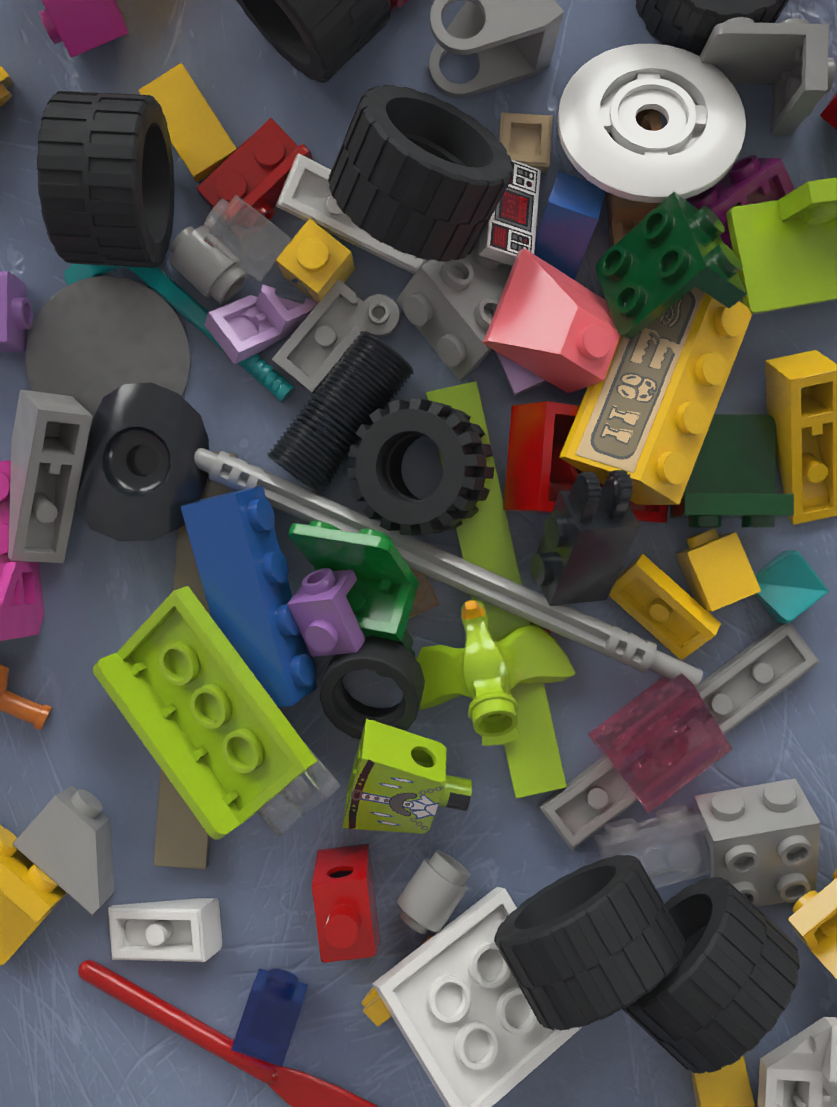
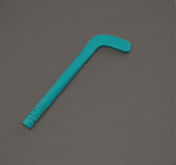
[64,264,295,403]

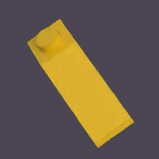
[765,350,837,525]

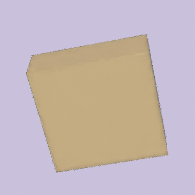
[499,112,553,173]

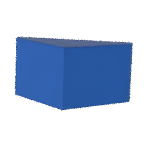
[534,171,606,280]

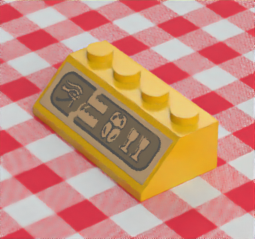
[559,286,753,505]

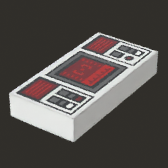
[478,159,541,266]

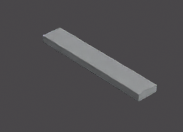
[539,623,820,850]

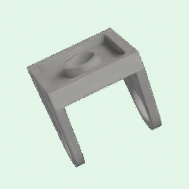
[429,0,564,98]

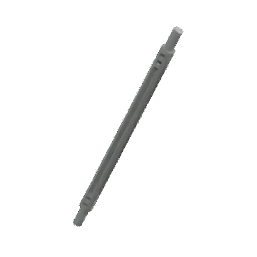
[194,448,703,690]

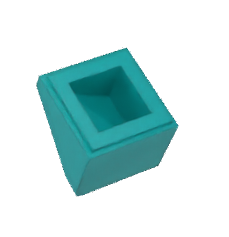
[754,550,830,624]

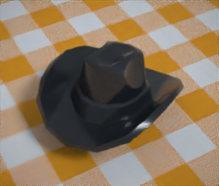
[77,382,209,541]

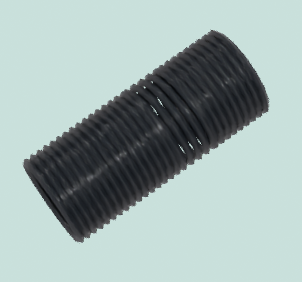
[267,331,414,495]

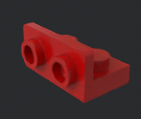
[196,118,313,239]

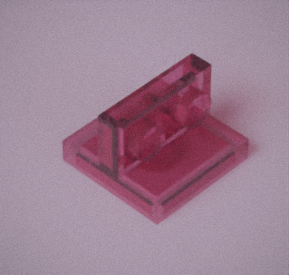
[588,673,732,813]

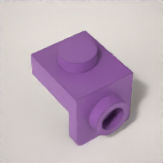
[287,568,365,657]

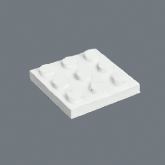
[372,887,582,1107]

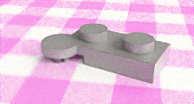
[272,279,400,394]

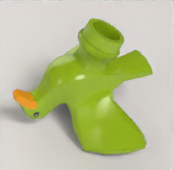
[416,600,576,746]

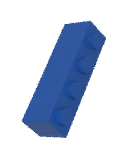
[181,485,317,708]

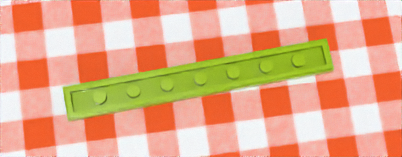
[426,381,567,799]

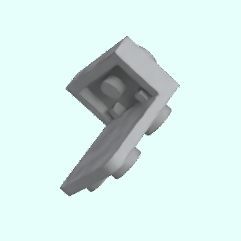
[700,17,835,135]
[395,239,513,381]
[694,778,821,907]

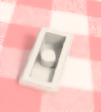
[108,898,222,962]

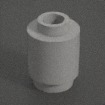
[170,226,249,305]
[397,850,471,934]

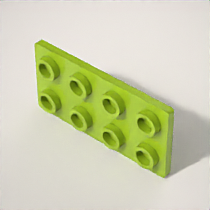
[726,177,837,315]

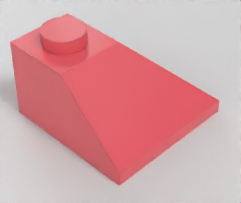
[483,248,621,394]

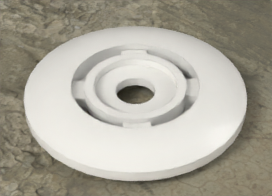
[557,44,746,203]

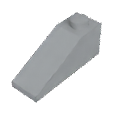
[8,390,92,563]

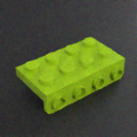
[93,586,318,840]

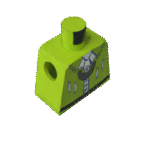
[342,719,472,834]

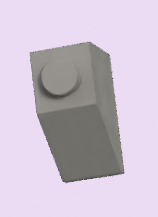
[13,785,115,916]

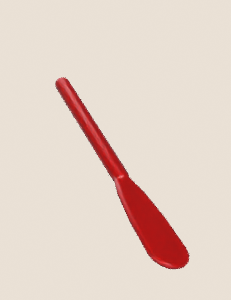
[78,959,378,1107]

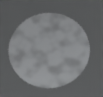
[26,276,190,427]

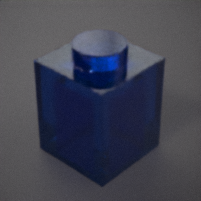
[231,968,308,1067]

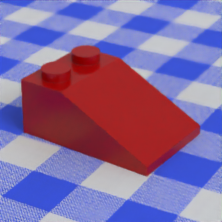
[503,401,668,523]

